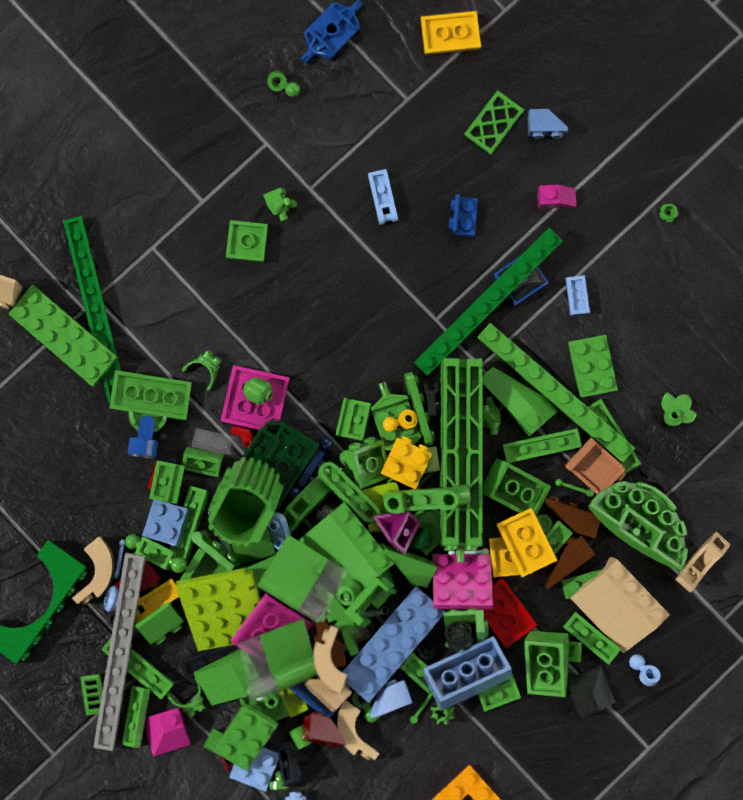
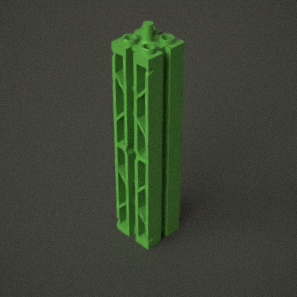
[439,358,482,562]

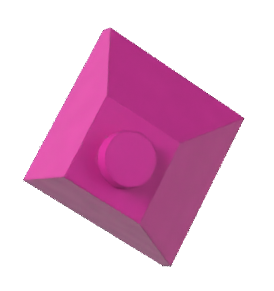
[144,707,191,757]

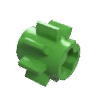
[431,704,455,725]

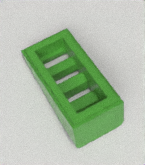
[80,674,103,715]

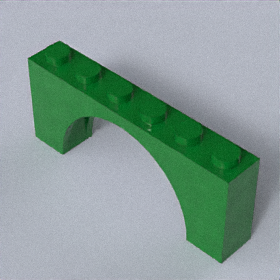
[0,540,88,664]

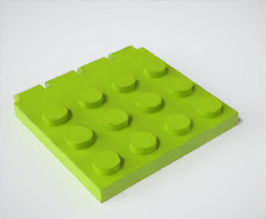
[176,568,261,651]

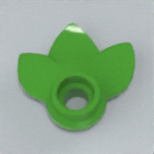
[661,392,697,426]

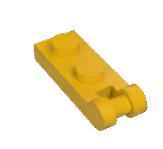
[135,579,179,624]

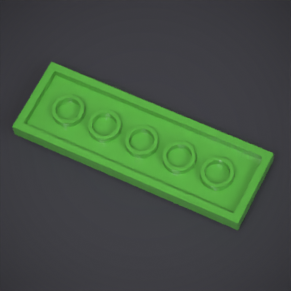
[9,285,119,387]

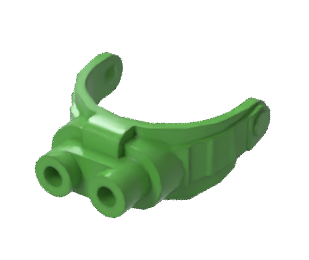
[182,350,222,391]
[482,397,501,435]
[166,677,205,718]

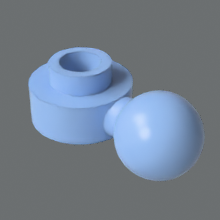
[629,654,661,686]

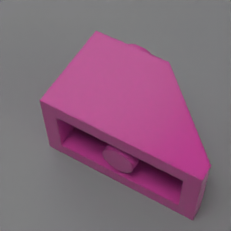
[537,185,576,209]

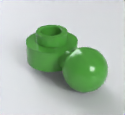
[268,71,300,97]
[352,692,379,723]

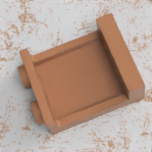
[565,437,626,494]

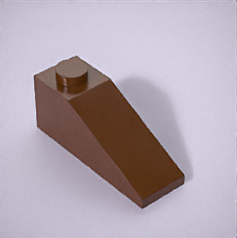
[544,535,595,589]

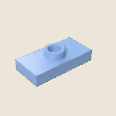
[566,275,590,316]

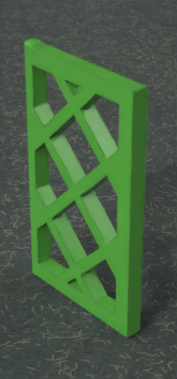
[464,90,525,155]

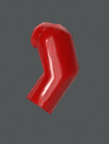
[231,425,254,448]

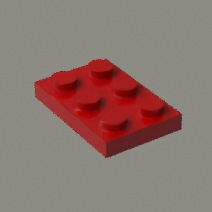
[479,578,537,649]

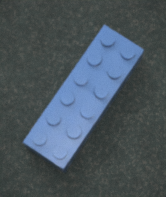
[342,587,445,702]

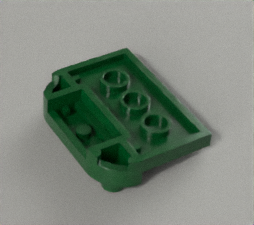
[239,418,320,509]

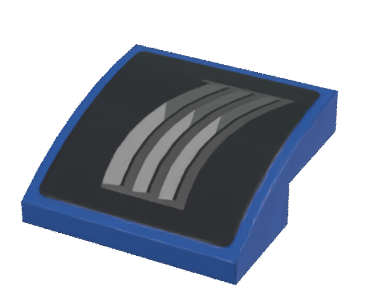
[494,257,549,306]

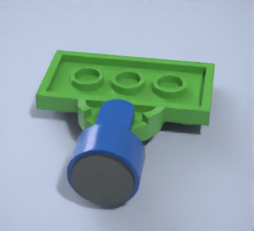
[109,370,192,461]

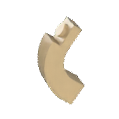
[73,537,115,605]

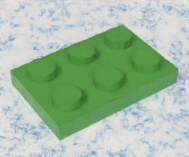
[568,335,618,398]
[213,703,278,771]

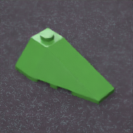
[482,367,558,436]

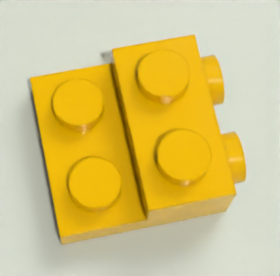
[381,436,432,489]

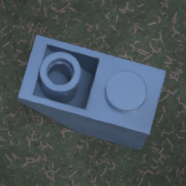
[528,109,568,139]

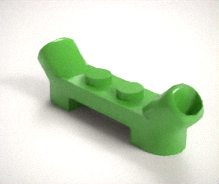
[383,485,471,513]

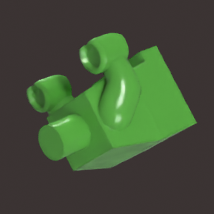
[263,188,297,222]

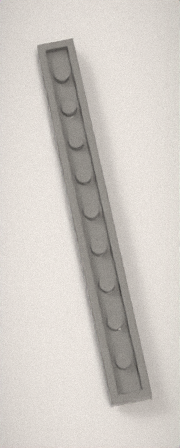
[93,553,146,751]

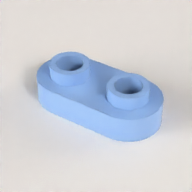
[268,512,291,550]

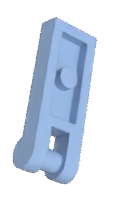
[368,169,398,225]

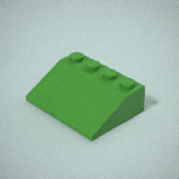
[299,502,394,590]

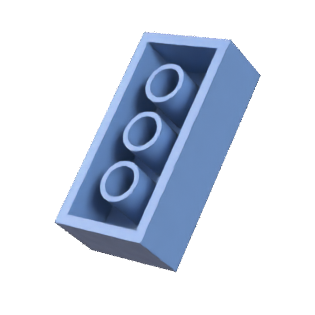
[423,636,512,711]

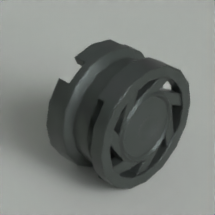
[445,621,474,652]

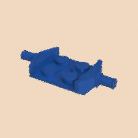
[301,0,363,64]

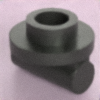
[413,642,434,664]

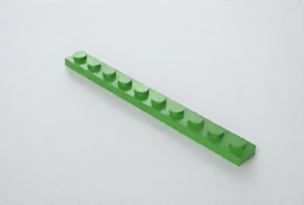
[477,323,635,463]

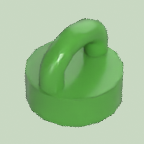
[270,771,289,790]

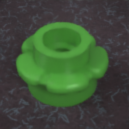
[660,204,678,222]

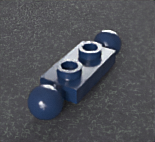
[289,437,334,501]

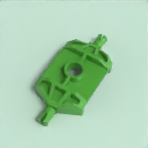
[371,382,422,452]

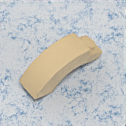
[676,532,731,592]
[313,626,347,694]
[338,699,379,760]

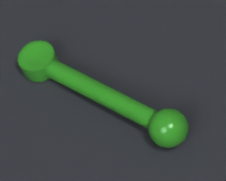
[555,479,594,497]
[410,691,433,724]

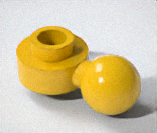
[383,410,418,432]

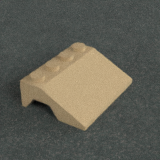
[570,557,670,653]

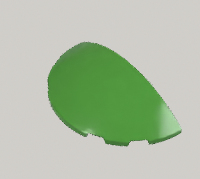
[588,481,688,571]

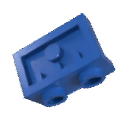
[449,194,478,237]

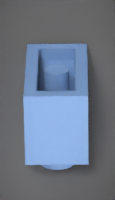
[370,679,412,718]

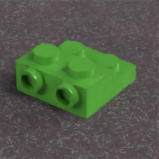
[344,437,389,489]

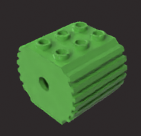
[208,457,284,546]

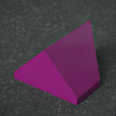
[373,511,421,554]

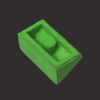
[182,447,224,477]

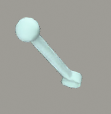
[448,548,489,554]

